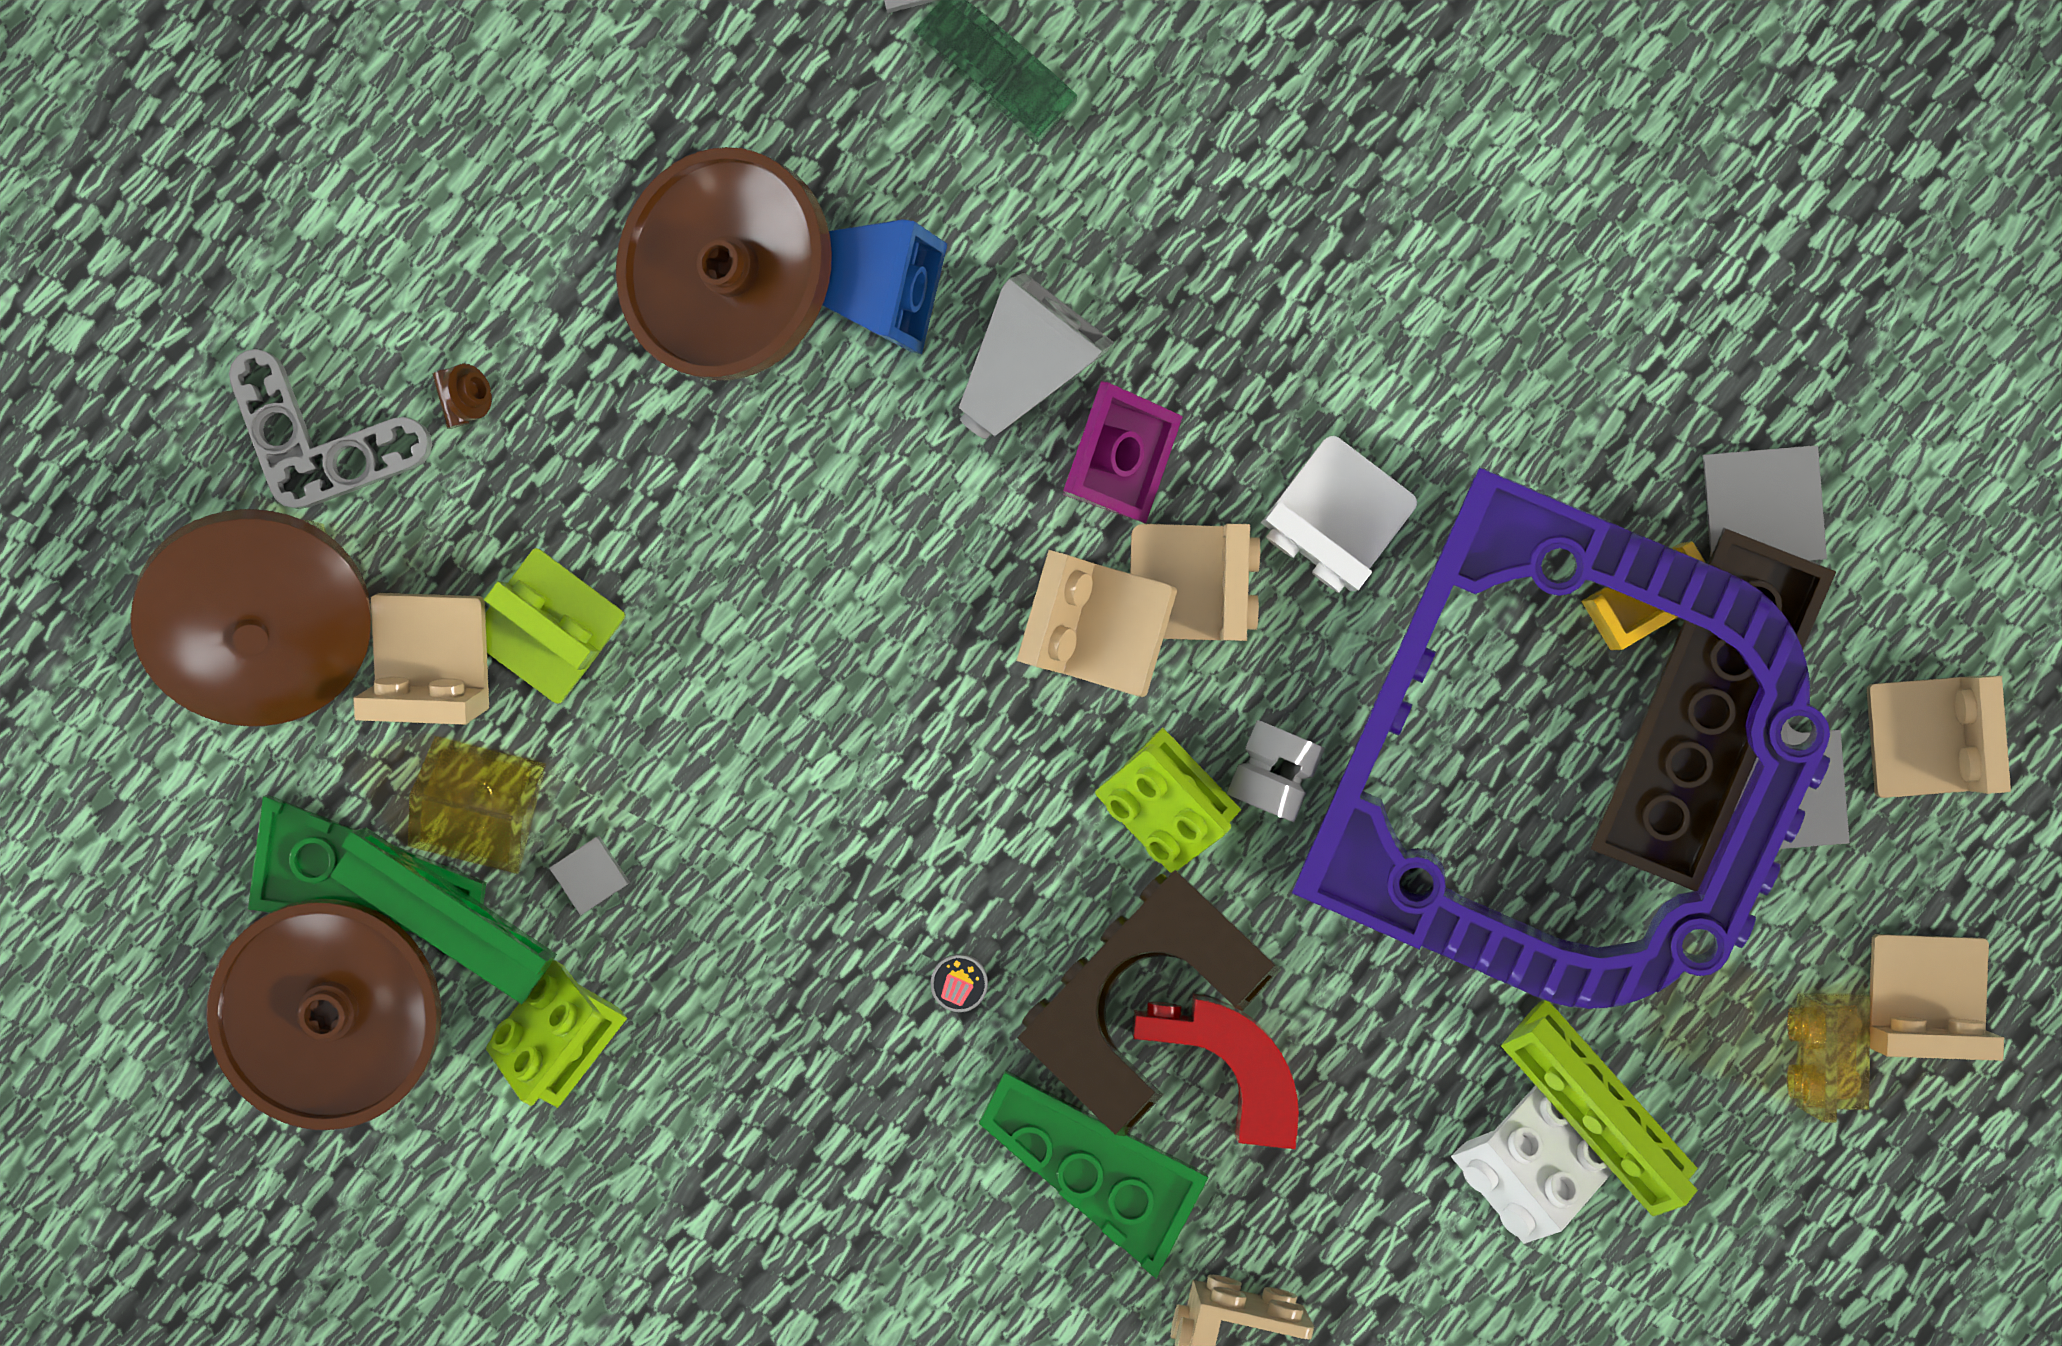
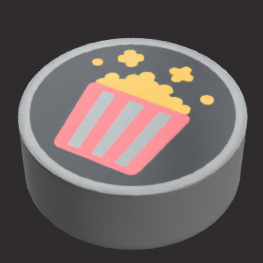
[931,953,988,1012]

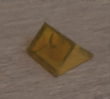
[408,736,546,874]

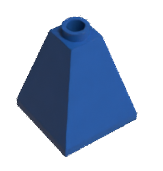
[823,219,947,354]

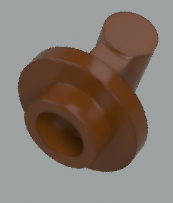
[432,363,492,429]

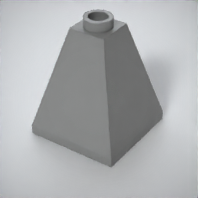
[959,273,1114,440]

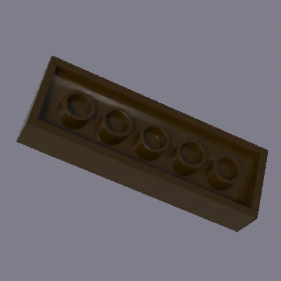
[1589,527,1836,891]

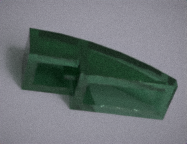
[913,0,1077,145]

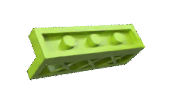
[1501,1000,1698,1217]

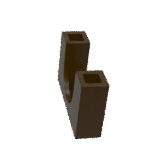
[1017,870,1282,1136]

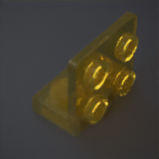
[1787,993,1870,1123]

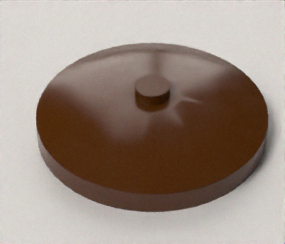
[616,147,832,381]
[131,509,371,726]
[207,899,441,1130]

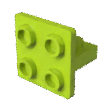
[484,548,626,704]
[1095,727,1242,873]
[486,960,627,1108]

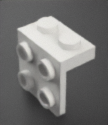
[1261,436,1417,593]
[1451,1085,1613,1244]

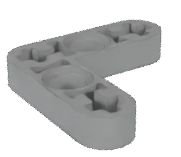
[229,349,432,509]

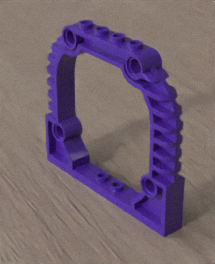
[1292,466,1830,1009]

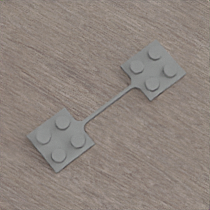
[1702,445,1850,849]

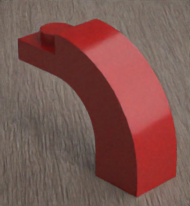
[1132,993,1299,1149]

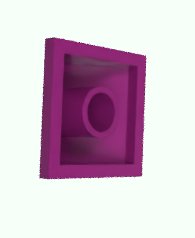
[1063,381,1183,524]

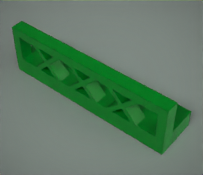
[330,827,557,1004]

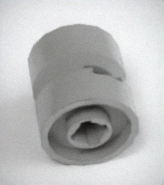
[1226,720,1325,822]

